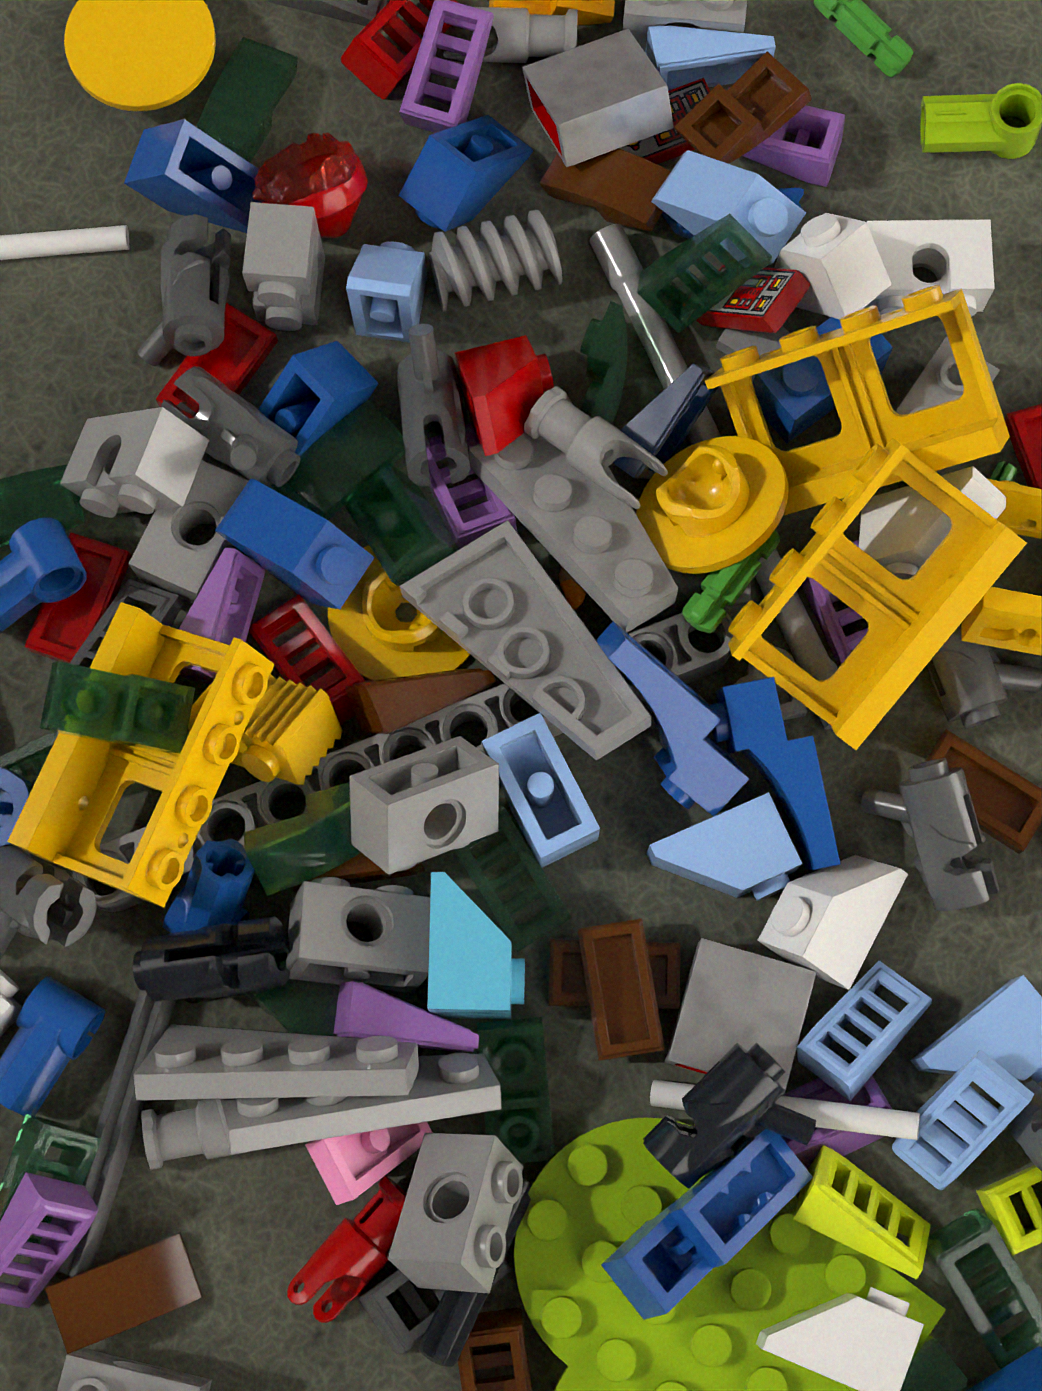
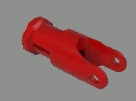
[287,1175,407,1323]

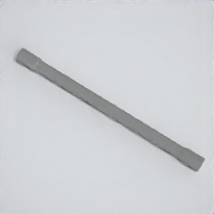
[589,224,838,730]

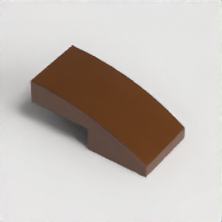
[674,52,812,164]
[539,148,671,231]
[45,1232,203,1354]

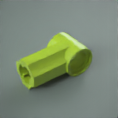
[920,83,1042,159]

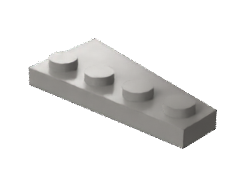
[469,395,678,633]
[400,520,651,761]
[133,1024,419,1100]
[216,1053,501,1154]

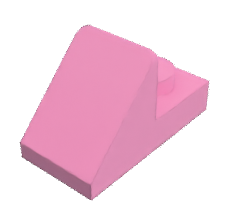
[305,1122,433,1205]

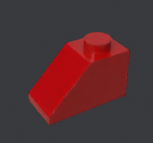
[454,335,554,456]

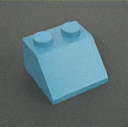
[427,872,525,1019]

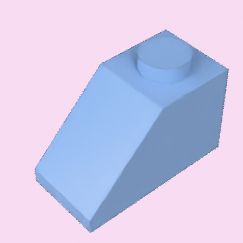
[651,150,806,268]
[346,242,427,343]
[482,713,600,869]
[646,792,802,901]
[911,975,1042,1084]

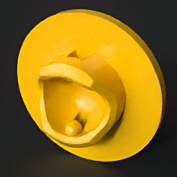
[64,0,216,111]
[636,436,789,574]
[328,535,471,681]

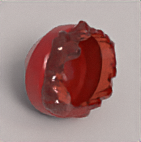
[252,132,368,238]

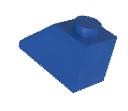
[399,115,533,232]
[124,119,275,233]
[258,341,379,473]
[215,479,375,610]

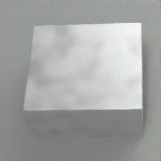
[522,29,674,167]
[665,938,817,1095]

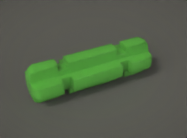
[813,0,913,77]
[682,531,780,634]

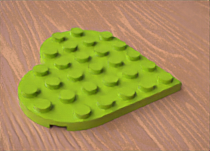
[514,1118,946,1391]

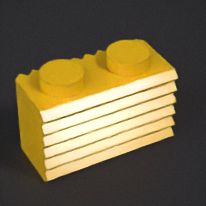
[182,674,342,785]

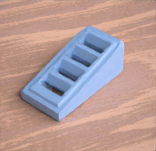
[645,26,776,91]
[796,961,932,1101]
[892,1049,1034,1190]

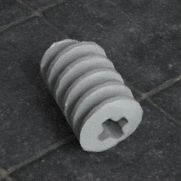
[429,210,563,312]

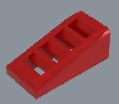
[341,0,458,100]
[249,594,365,725]

